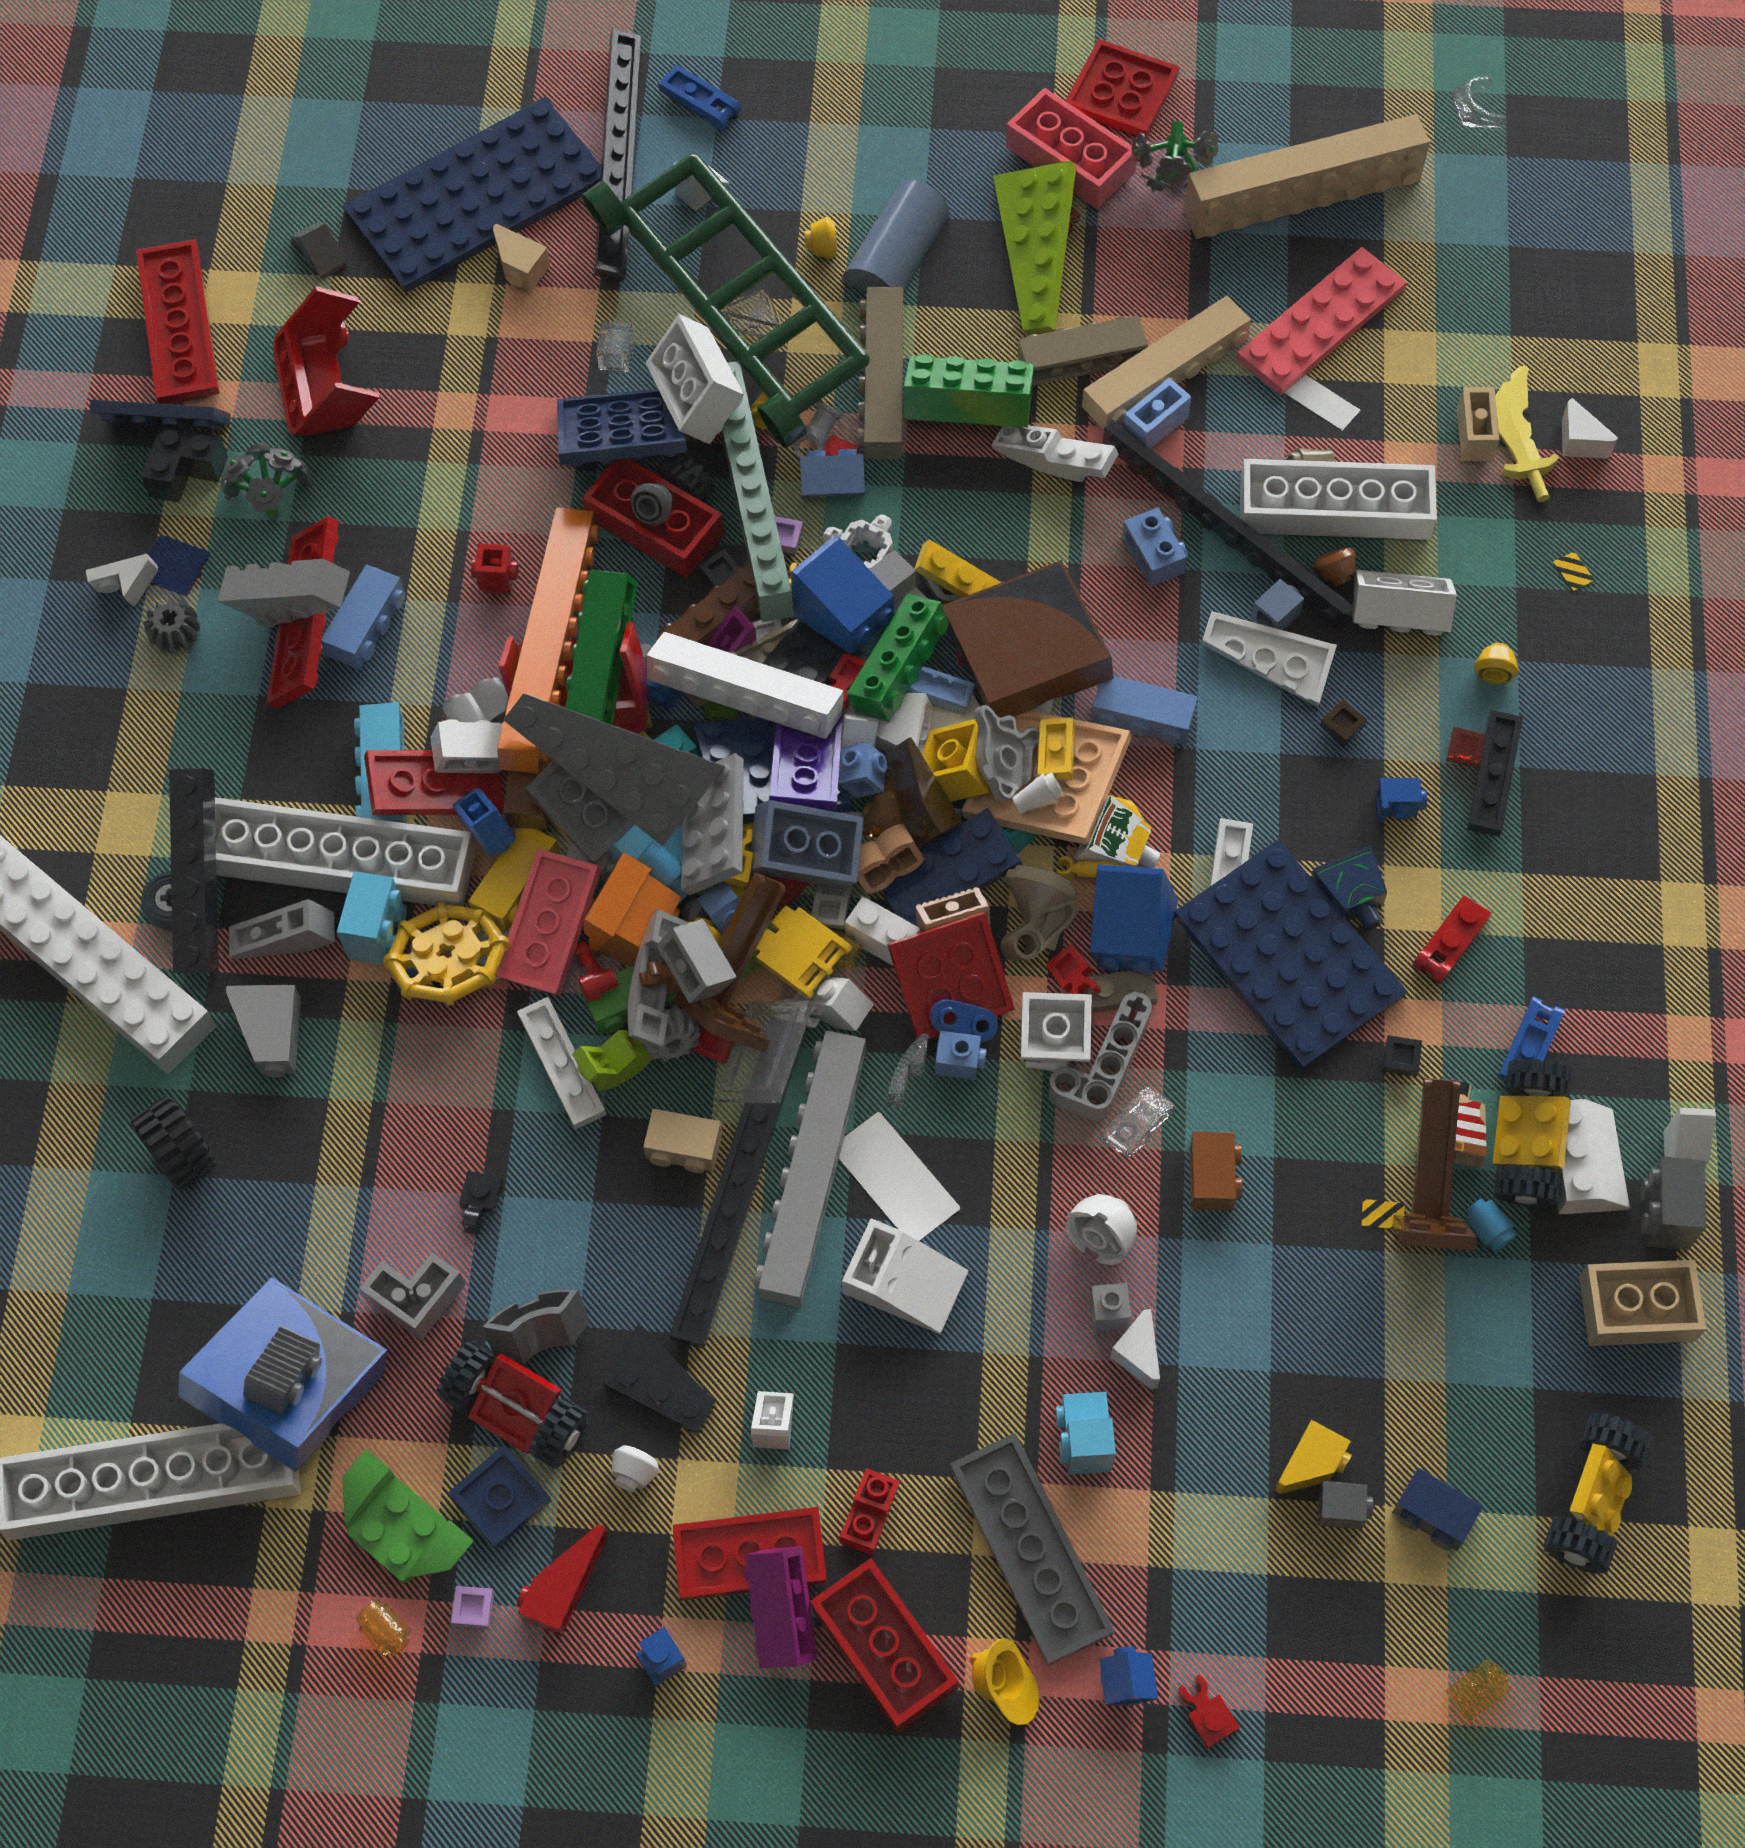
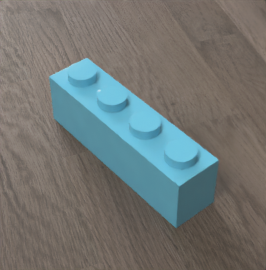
[354,702,407,823]

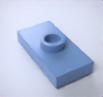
[907,667,975,715]

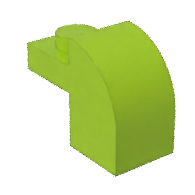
[571,1030,653,1091]

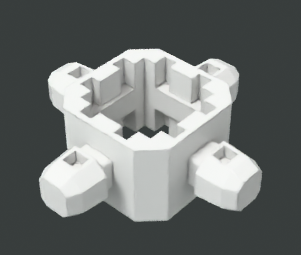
[822,514,893,569]

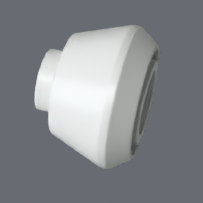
[611,1445,659,1492]

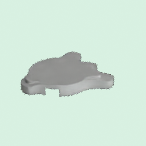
[974,705,1040,801]

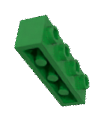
[847,594,949,722]

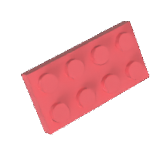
[495,848,602,996]

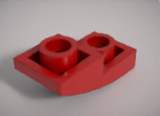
[839,1468,900,1556]

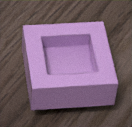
[775,516,803,554]
[451,1586,494,1629]

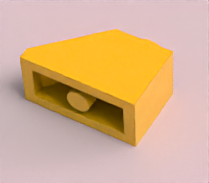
[1274,1420,1352,1494]

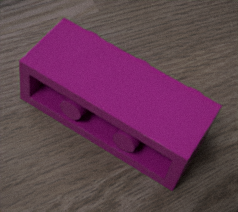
[745,1546,817,1669]

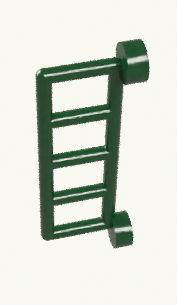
[582,153,870,449]

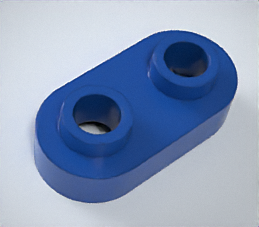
[929,999,998,1042]

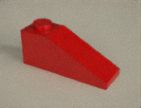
[516,1524,609,1637]

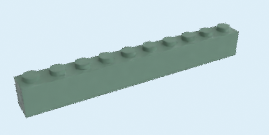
[721,361,794,622]

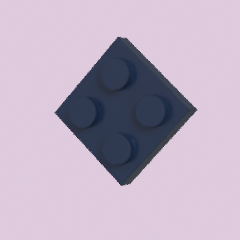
[448,1444,552,1549]

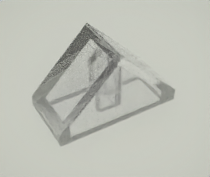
[723,289,783,338]

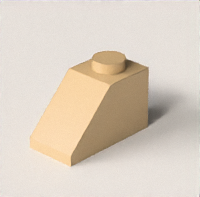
[493,224,550,292]

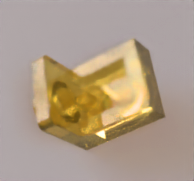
[1445,1659,1512,1722]

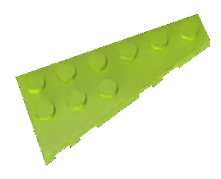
[993,160,1076,335]

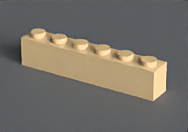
[1082,295,1251,430]

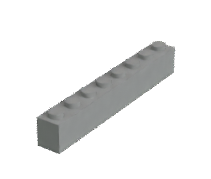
[754,1030,866,1308]

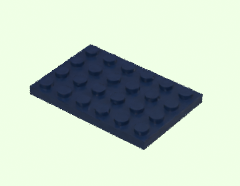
[1174,839,1408,1071]

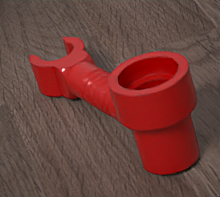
[575,941,619,1003]

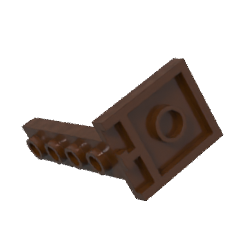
[673,873,785,1053]
[1392,1078,1476,1251]

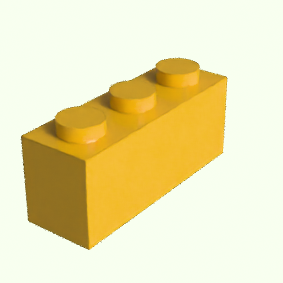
[468,828,560,932]

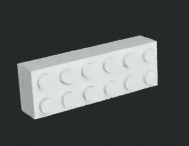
[1240,459,1437,540]

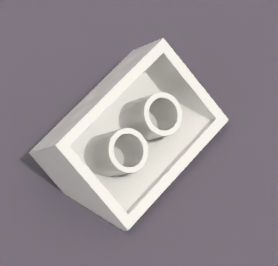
[1352,569,1457,635]
[1551,1099,1630,1214]

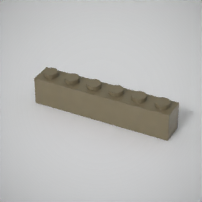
[858,287,903,459]

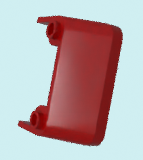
[273,286,380,437]
[498,622,648,734]

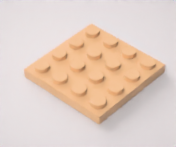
[962,710,1132,845]

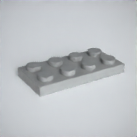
[681,753,744,895]

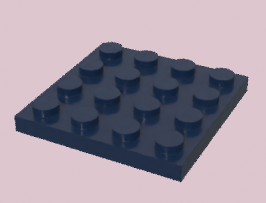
[557,389,687,467]
[692,717,852,824]

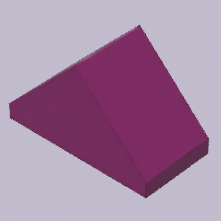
[707,606,757,653]

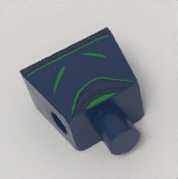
[1311,845,1387,931]

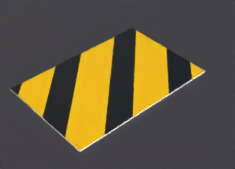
[1553,551,1595,591]
[1361,1199,1405,1229]

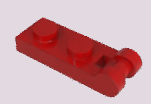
[1412,895,1492,984]

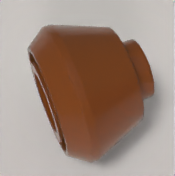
[1314,547,1356,586]

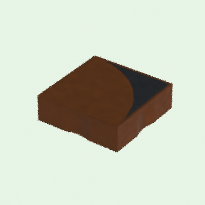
[942,560,1114,718]

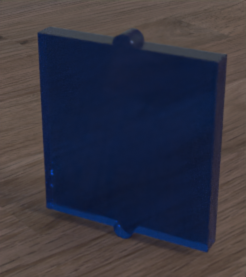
[146,534,210,597]

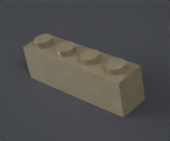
[1018,315,1148,385]

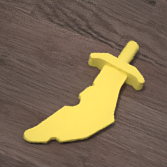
[1495,366,1559,502]

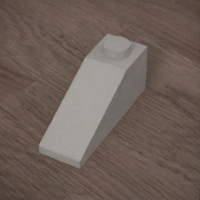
[229,899,335,959]

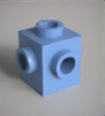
[838,742,887,799]

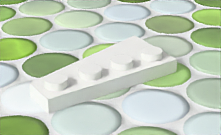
[1202,611,1337,708]

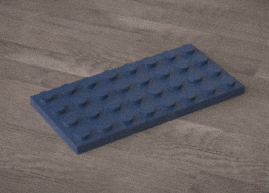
[343,96,601,294]

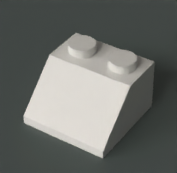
[1021,992,1092,1062]

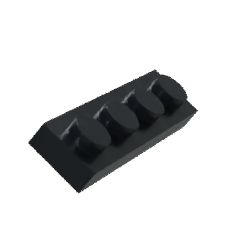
[1467,710,1523,837]

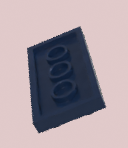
[90,399,231,431]
[882,808,1023,926]

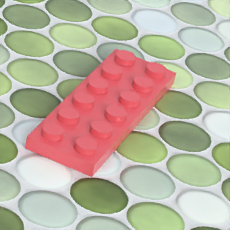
[1236,247,1407,396]

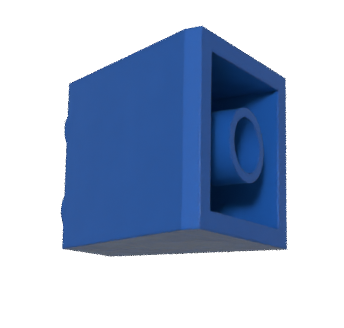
[791,535,894,654]
[1090,864,1178,974]

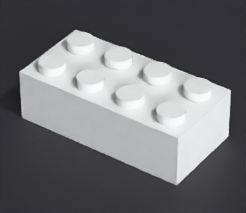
[646,314,744,444]

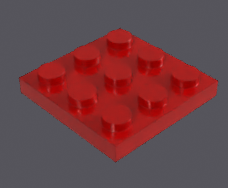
[1066,39,1180,138]
[887,912,1015,1042]

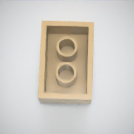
[1579,1260,1706,1346]

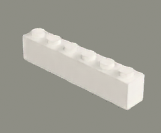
[647,632,843,739]

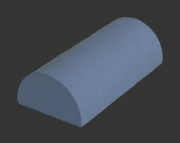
[842,180,949,292]

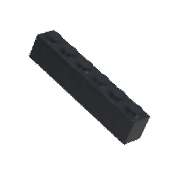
[169,768,218,973]

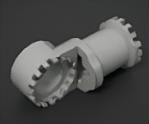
[794,401,842,460]

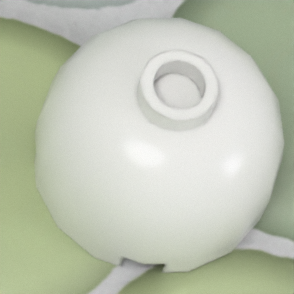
[1065,1194,1137,1265]

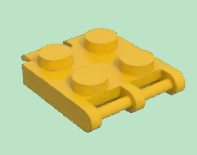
[754,905,852,1000]

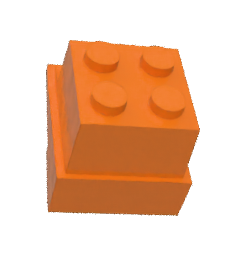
[584,852,682,967]

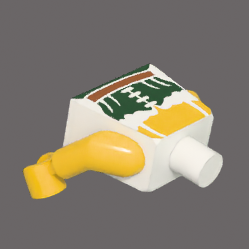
[1056,795,1160,881]

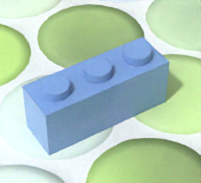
[321,564,405,670]
[1091,676,1198,745]

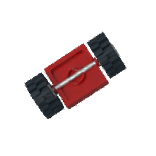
[436,1341,590,1469]

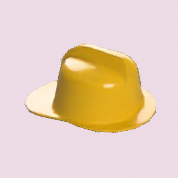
[970,1638,1040,1725]

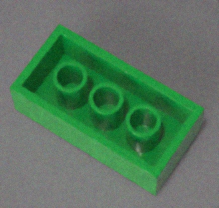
[903,354,1034,428]

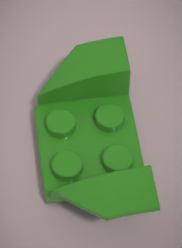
[342,1449,474,1584]

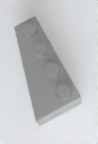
[217,559,350,627]

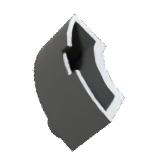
[483,1289,590,1364]

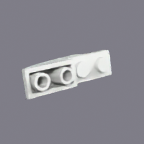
[992,425,1118,482]

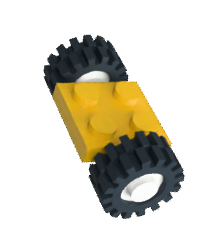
[1492,1059,1572,1207]
[1543,1413,1653,1574]

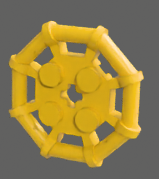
[383,901,510,1006]

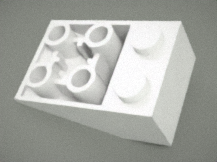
[842,1218,968,1335]

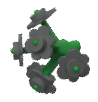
[1131,121,1218,192]
[221,443,313,518]

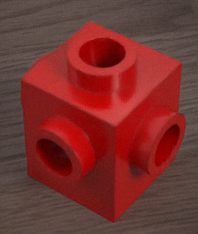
[471,544,519,594]

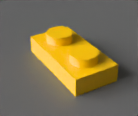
[1037,717,1075,780]

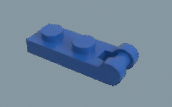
[658,64,742,131]
[1498,996,1565,1082]

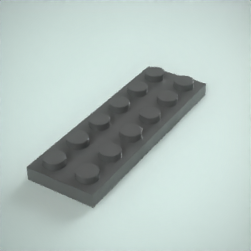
[950,1433,1115,1666]

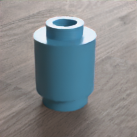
[636,841,682,891]
[1465,1198,1517,1252]

